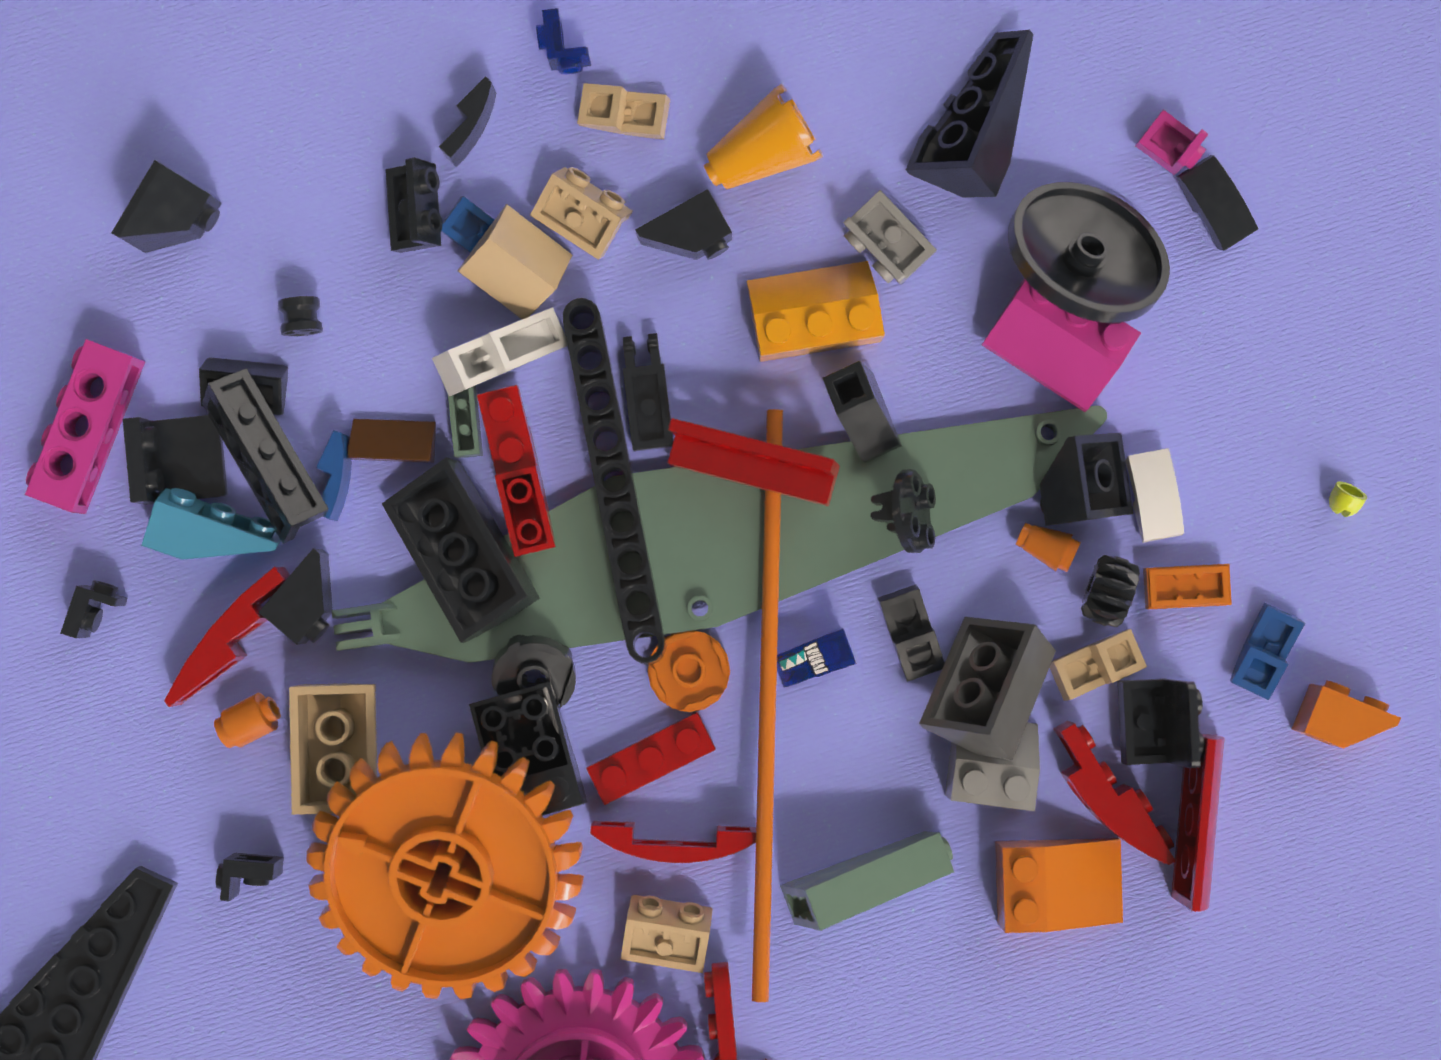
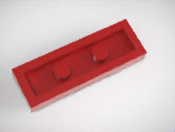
[586,712,716,805]

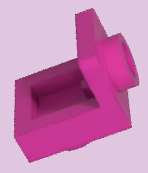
[1135,110,1208,175]

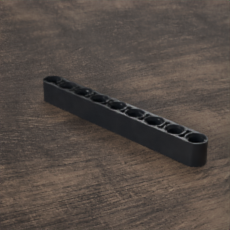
[563,298,666,665]

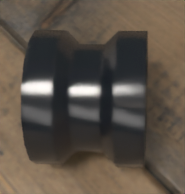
[277,296,323,336]

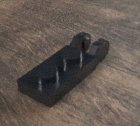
[622,333,674,452]

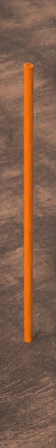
[752,409,783,1002]

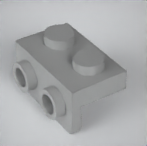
[843,190,937,285]

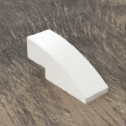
[432,307,568,396]

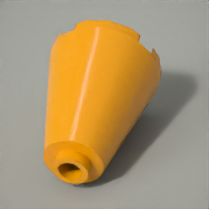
[703,84,823,190]

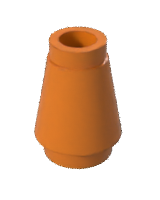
[1015,522,1081,572]

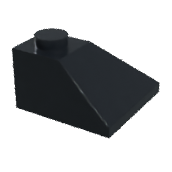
[111,160,222,253]
[1039,433,1134,526]

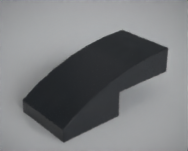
[439,76,497,168]
[1176,155,1259,251]
[877,584,945,682]

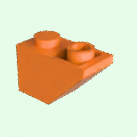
[1291,680,1401,749]

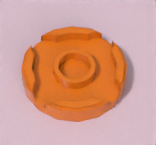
[648,630,730,712]

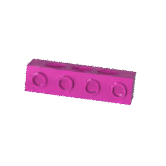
[25,339,145,514]

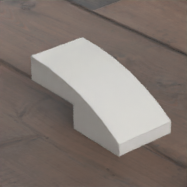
[1125,448,1184,543]

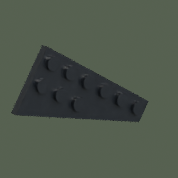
[0,866,178,1060]

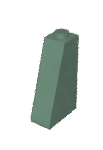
[780,831,954,931]

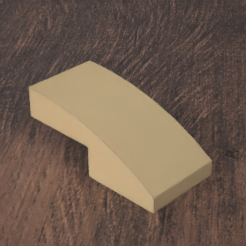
[577,83,670,140]
[1049,629,1147,701]

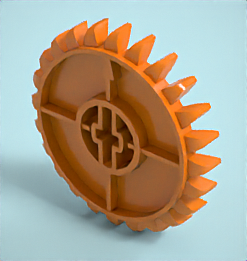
[306,733,584,999]

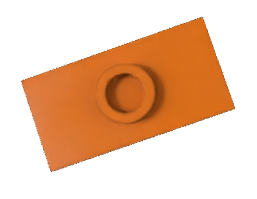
[1143,564,1232,609]

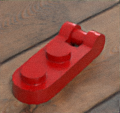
[704,962,737,1060]

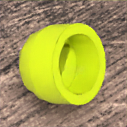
[1329,481,1367,517]

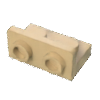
[530,167,633,260]
[620,895,713,973]

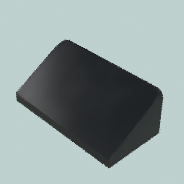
[199,357,288,415]

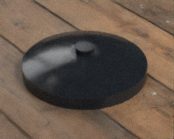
[1008,182,1170,323]

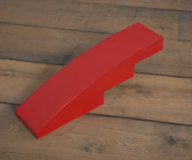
[164,566,290,707]

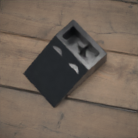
[469,682,587,816]

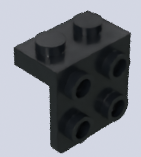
[1117,678,1205,768]

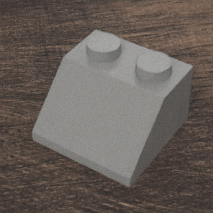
[945,722,1040,811]

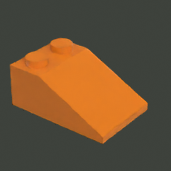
[995,838,1123,933]

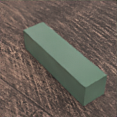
[448,385,483,458]

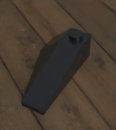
[906,29,1033,198]

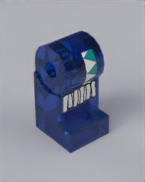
[777,627,857,688]

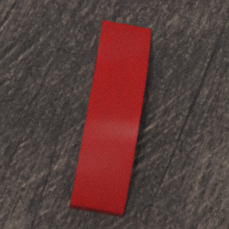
[590,820,756,863]

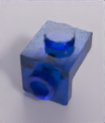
[536,8,591,75]

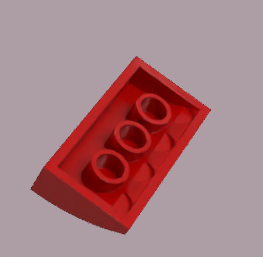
[1171,734,1225,912]

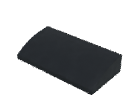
[382,457,540,643]

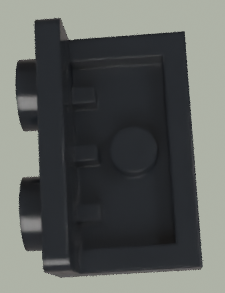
[385,157,442,253]

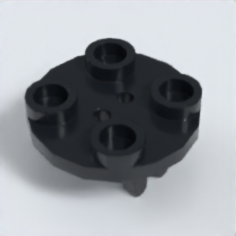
[870,469,936,553]

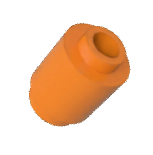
[214,693,281,748]

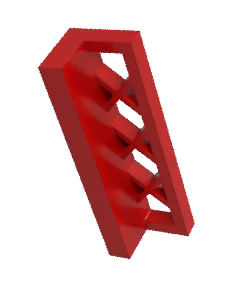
[668,418,840,507]

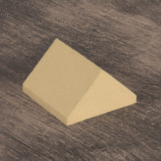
[457,204,572,319]

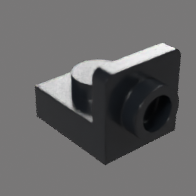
[60,580,128,639]
[215,853,284,902]

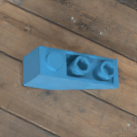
[141,488,281,560]

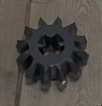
[1081,555,1140,627]

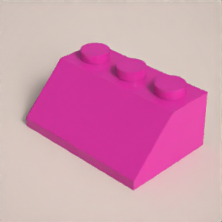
[981,278,1141,412]

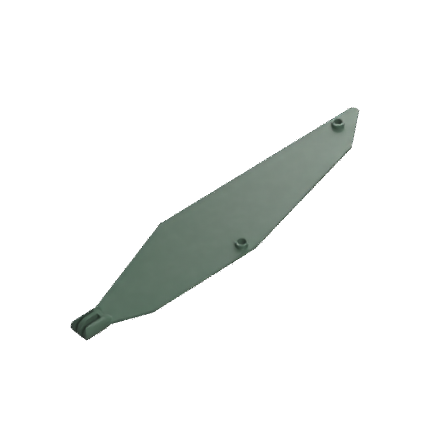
[332,405,1107,663]

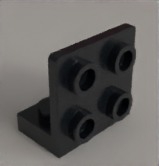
[122,415,228,505]

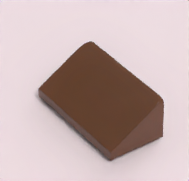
[347,419,436,463]

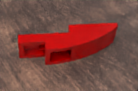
[477,385,556,557]
[1054,720,1176,865]

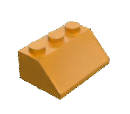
[747,261,885,362]

